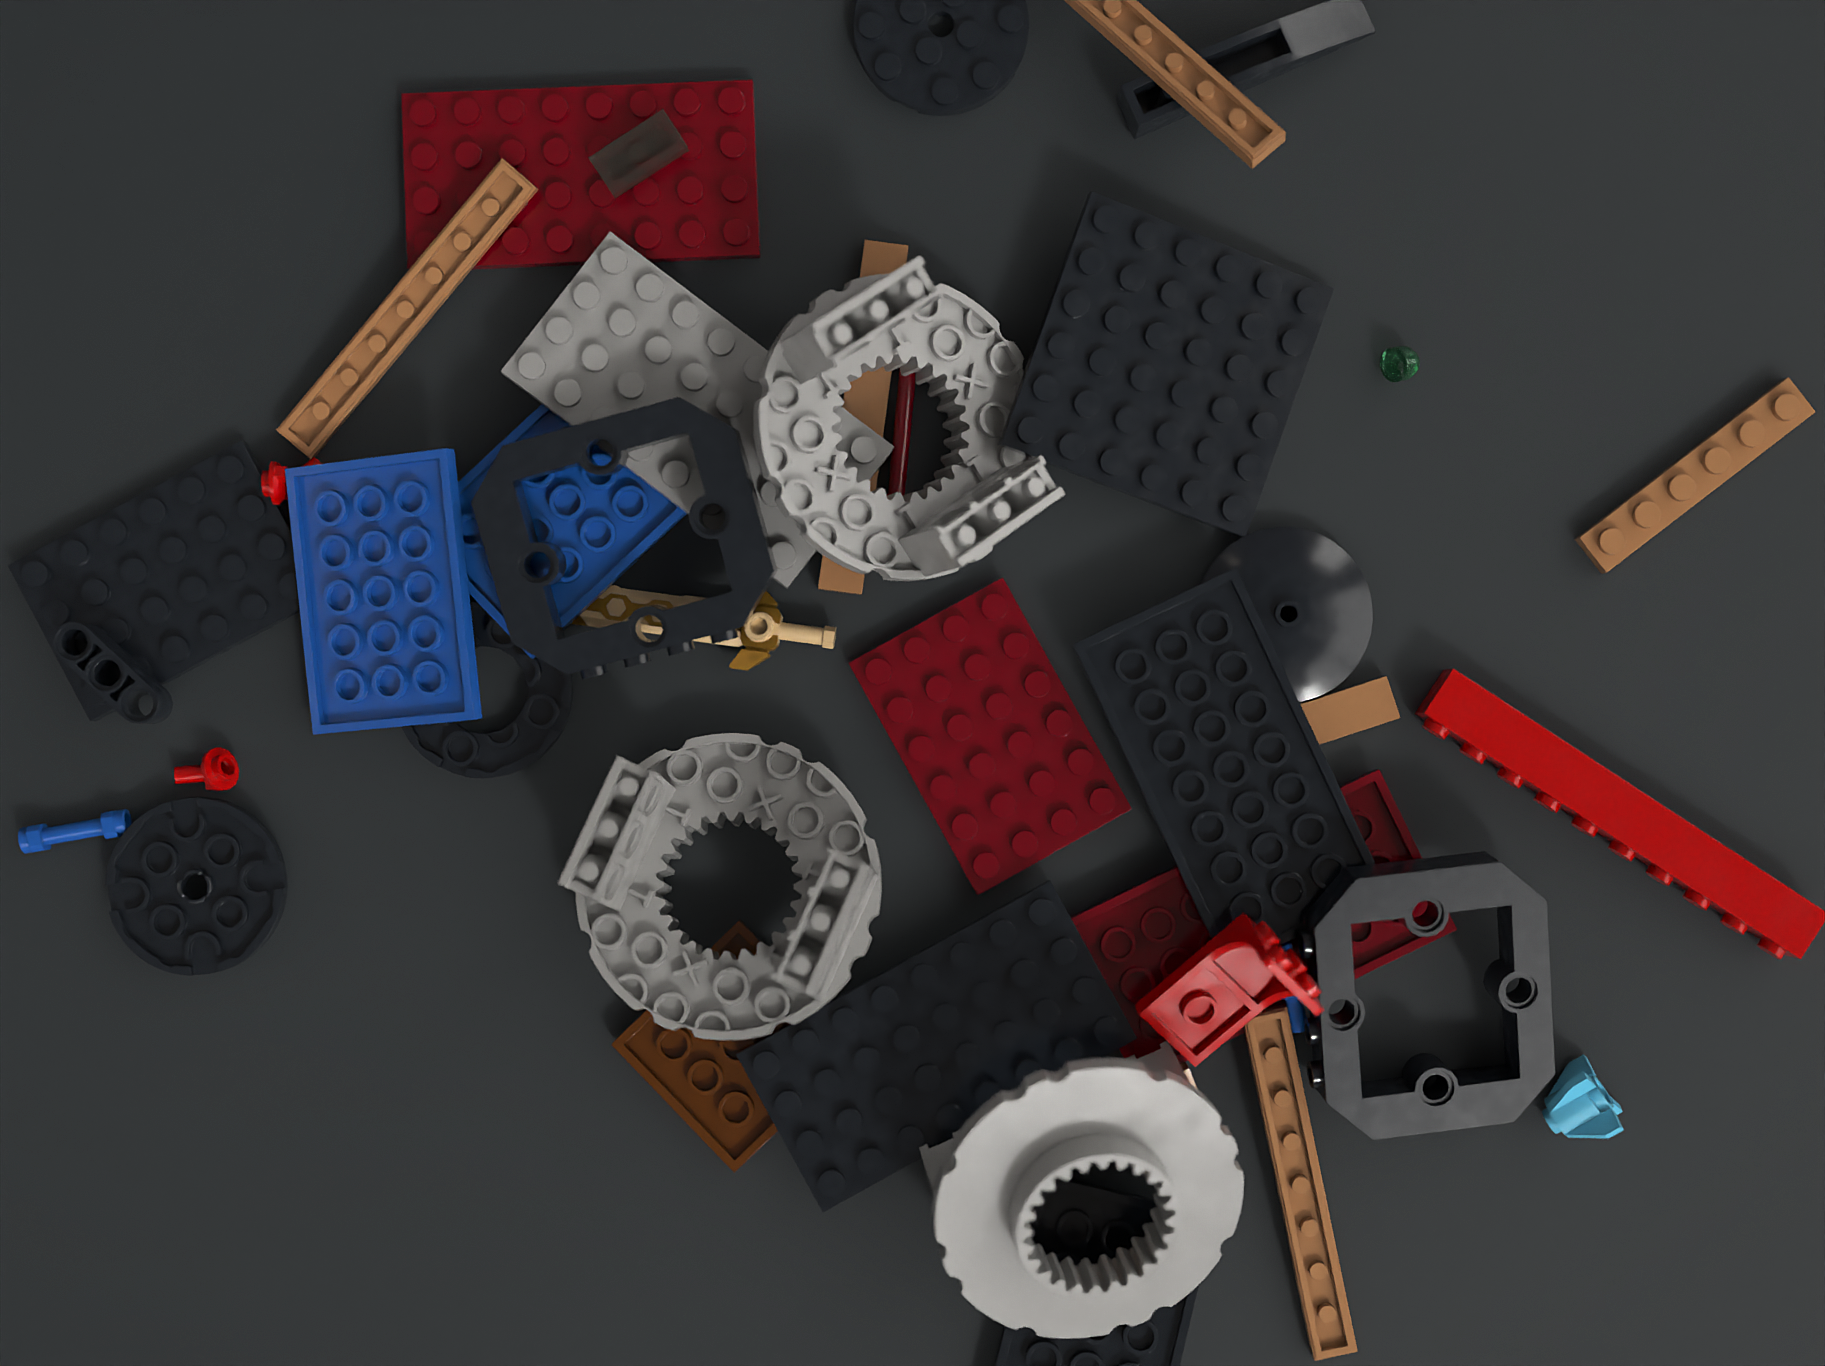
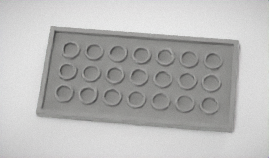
[501,232,894,589]

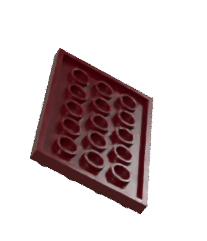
[849,577,1132,895]

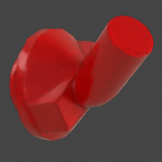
[261,457,321,505]
[174,747,239,791]

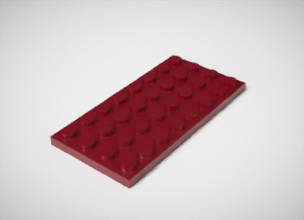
[401,80,761,270]
[1071,769,1457,1064]

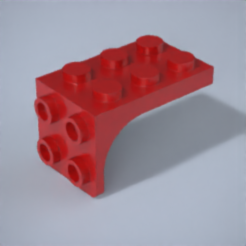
[1135,912,1324,1067]

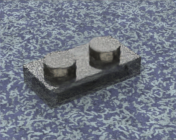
[588,109,689,198]

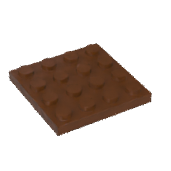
[611,919,790,1173]

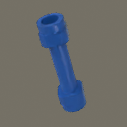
[18,809,133,854]

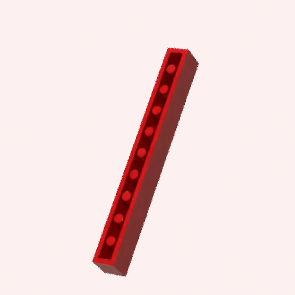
[1415,668,1825,960]

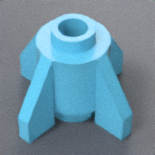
[1542,1054,1624,1139]

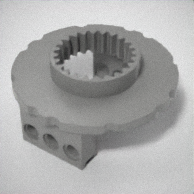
[753,255,1065,581]
[558,733,882,1041]
[919,1041,1244,1339]

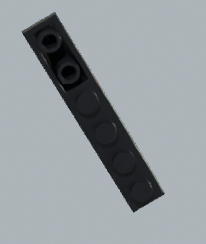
[1116,0,1376,140]

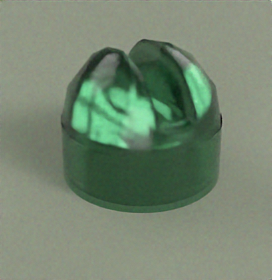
[1380,345,1420,382]

